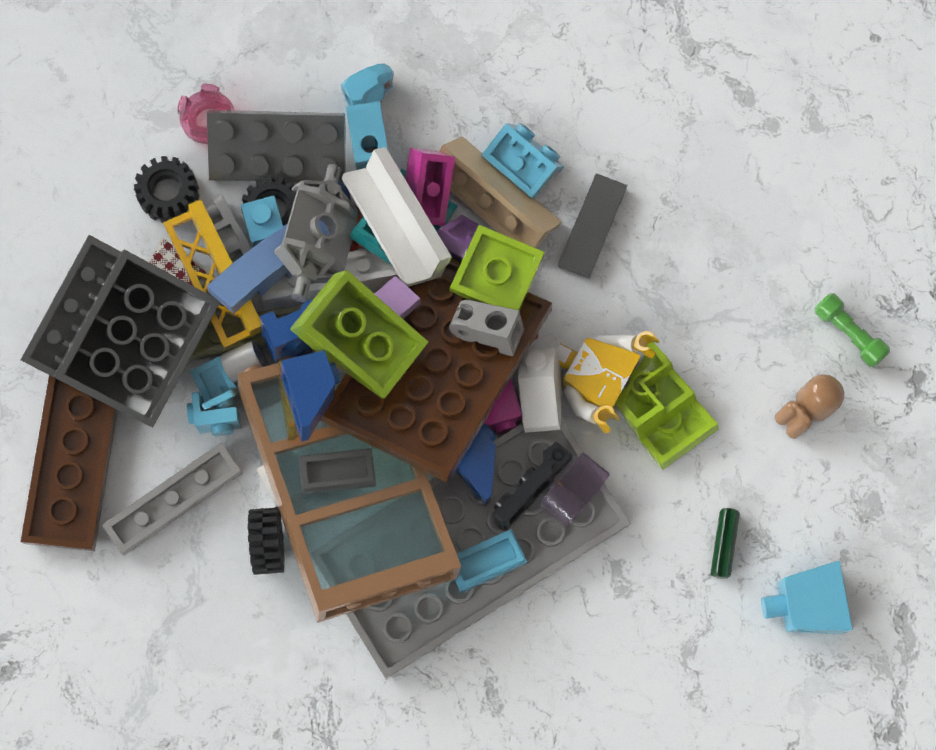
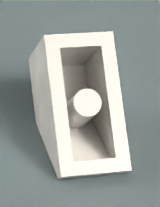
[518,347,563,433]

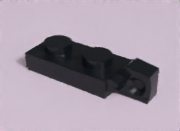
[493,441,572,531]

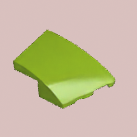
[615,342,719,470]

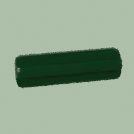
[711,508,740,579]

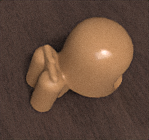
[775,374,845,439]

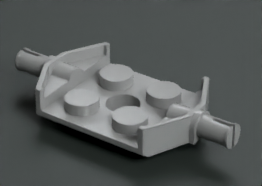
[274,164,359,302]

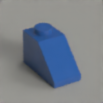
[281,350,340,442]
[456,423,496,507]

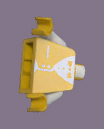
[556,331,660,433]

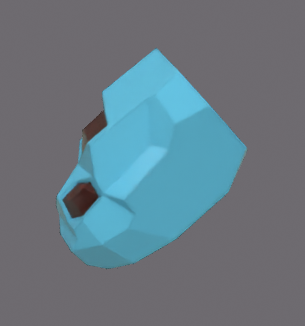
[341,63,394,106]

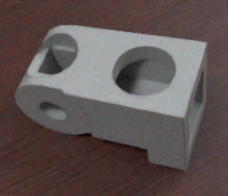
[449,300,524,356]

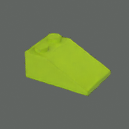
[290,270,428,399]

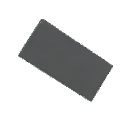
[298,448,376,495]

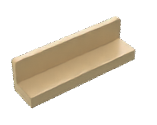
[439,137,562,249]

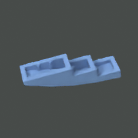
[207,221,329,314]

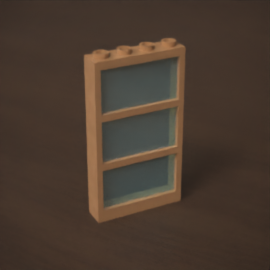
[238,351,461,623]

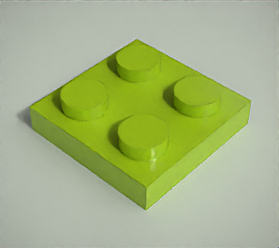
[450,225,545,311]

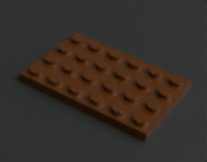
[321,258,552,483]

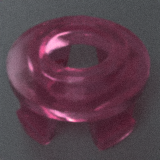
[177,83,235,144]

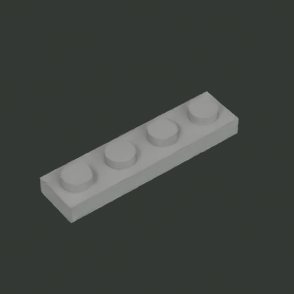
[102,443,243,556]

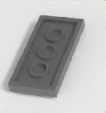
[207,110,346,183]

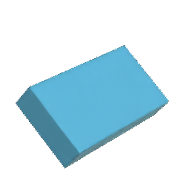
[455,529,527,593]

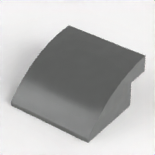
[20,235,220,428]

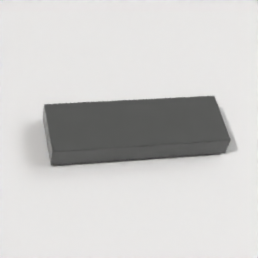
[558,173,628,279]

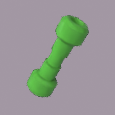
[815,293,890,367]

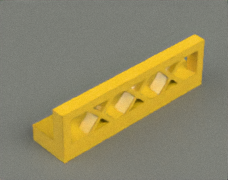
[163,199,261,349]

